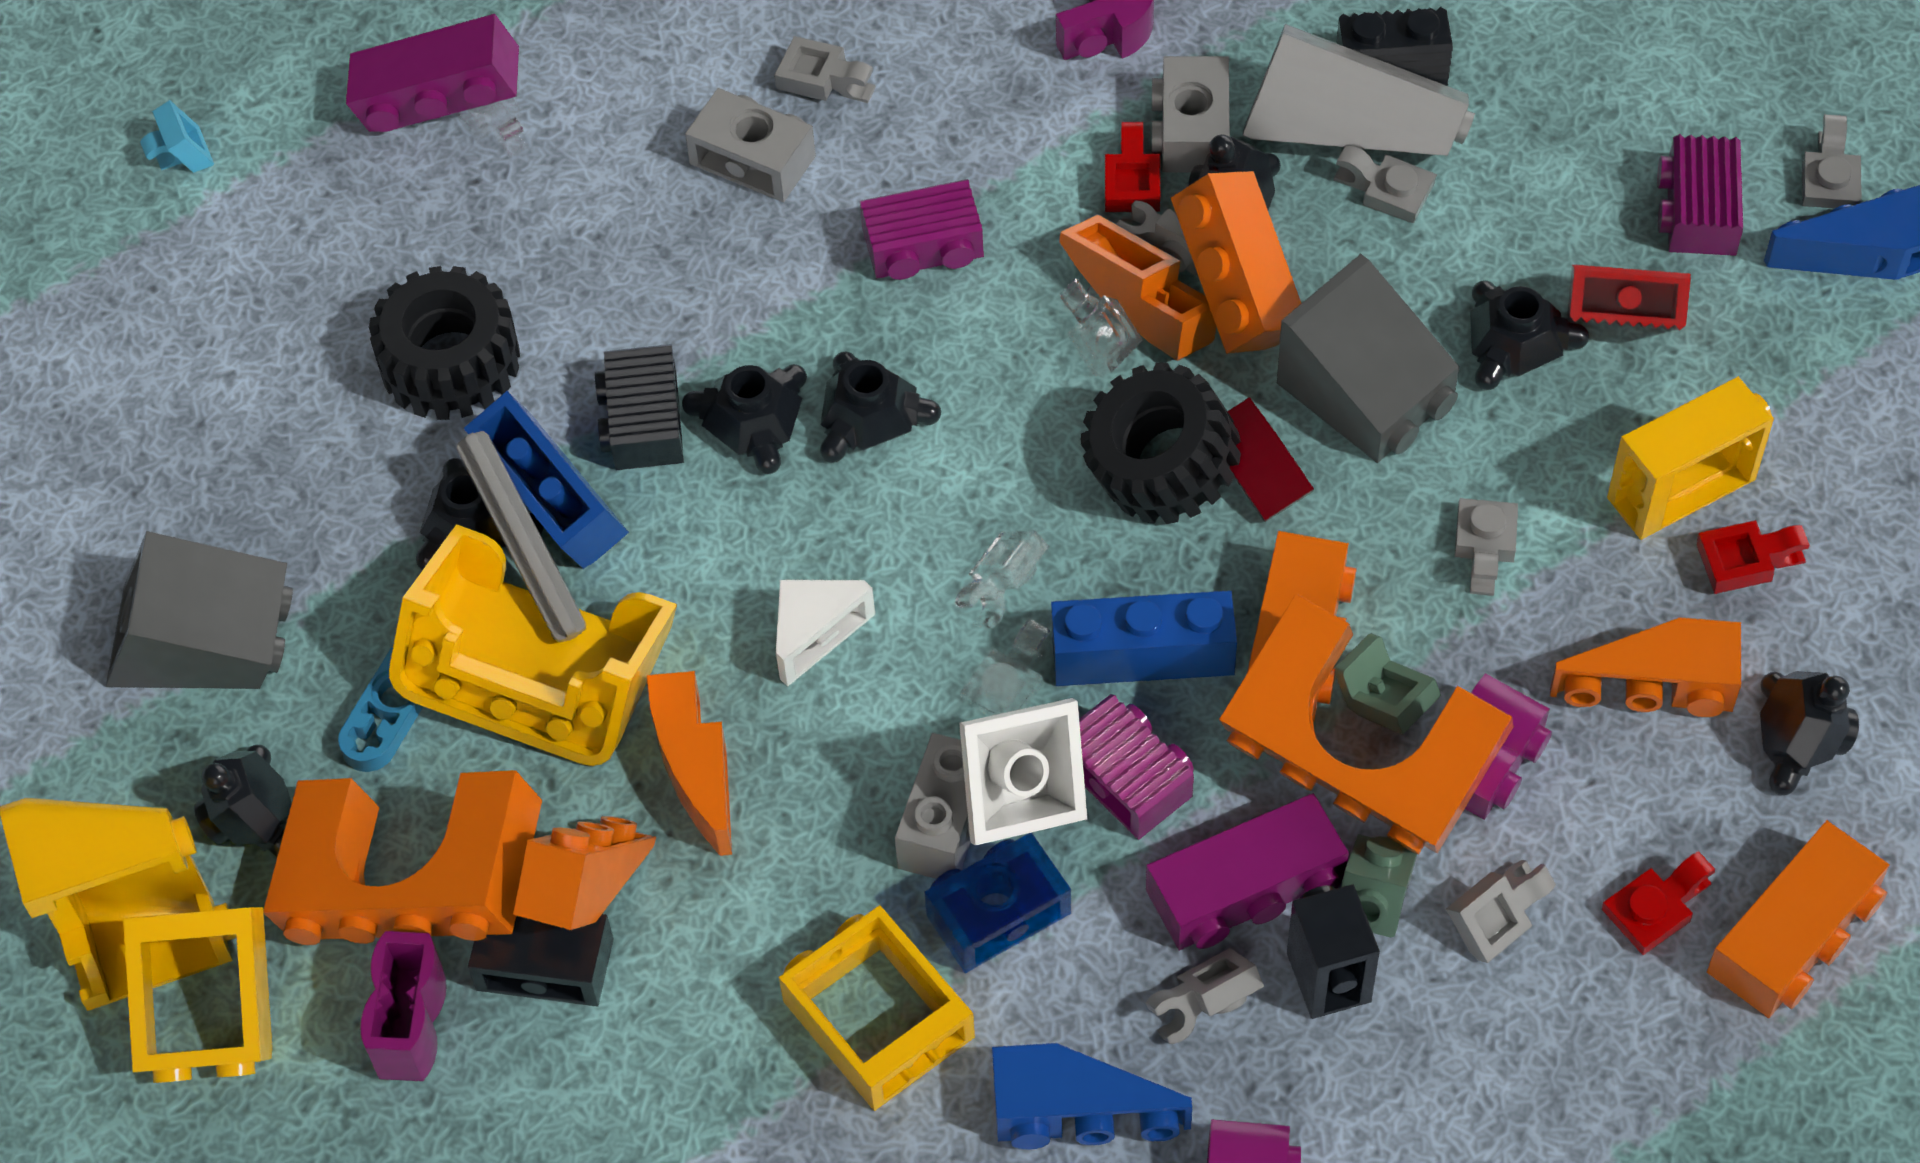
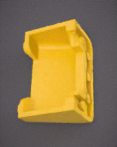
[389,524,677,766]
[0,797,237,1011]

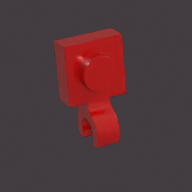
[1105,122,1160,212]
[1696,520,1810,594]
[1601,851,1716,955]

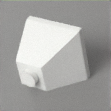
[959,698,1087,846]

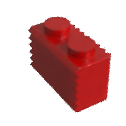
[1567,265,1691,331]

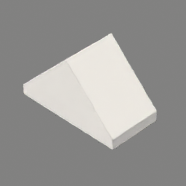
[776,580,875,686]

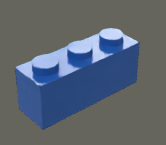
[463,391,629,569]
[1051,591,1237,686]

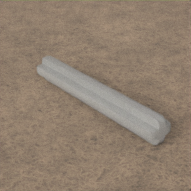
[457,431,586,643]

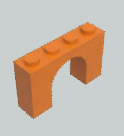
[1219,593,1514,855]
[263,770,542,945]

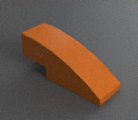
[1059,215,1216,361]
[646,671,732,856]

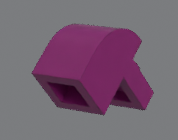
[1056,0,1154,60]

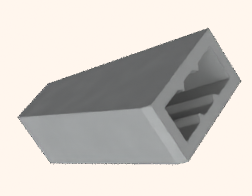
[1243,24,1475,156]

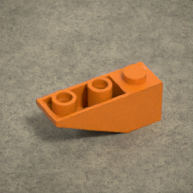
[1550,617,1741,717]
[513,816,656,930]

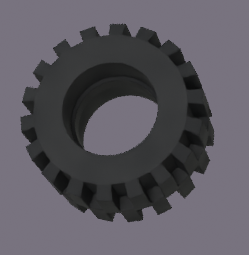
[369,266,520,420]
[1081,363,1241,524]

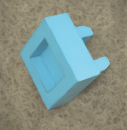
[140,100,214,173]

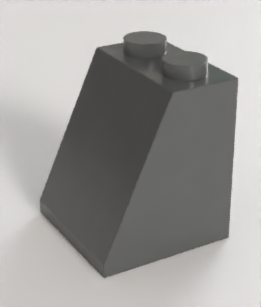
[1276,254,1459,463]
[105,531,293,689]

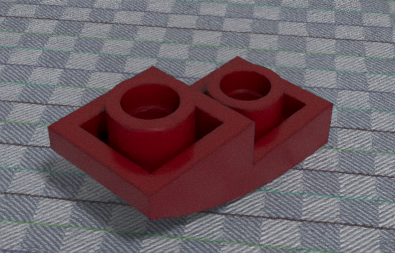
[1227,397,1314,522]

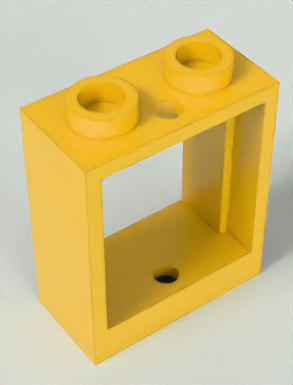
[1607,376,1774,540]
[779,905,975,1111]
[123,907,272,1083]

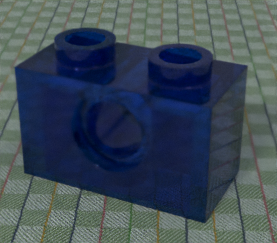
[924,832,1071,973]

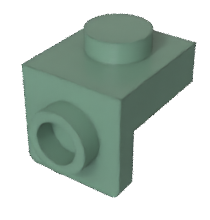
[1335,633,1441,735]
[1341,834,1417,938]

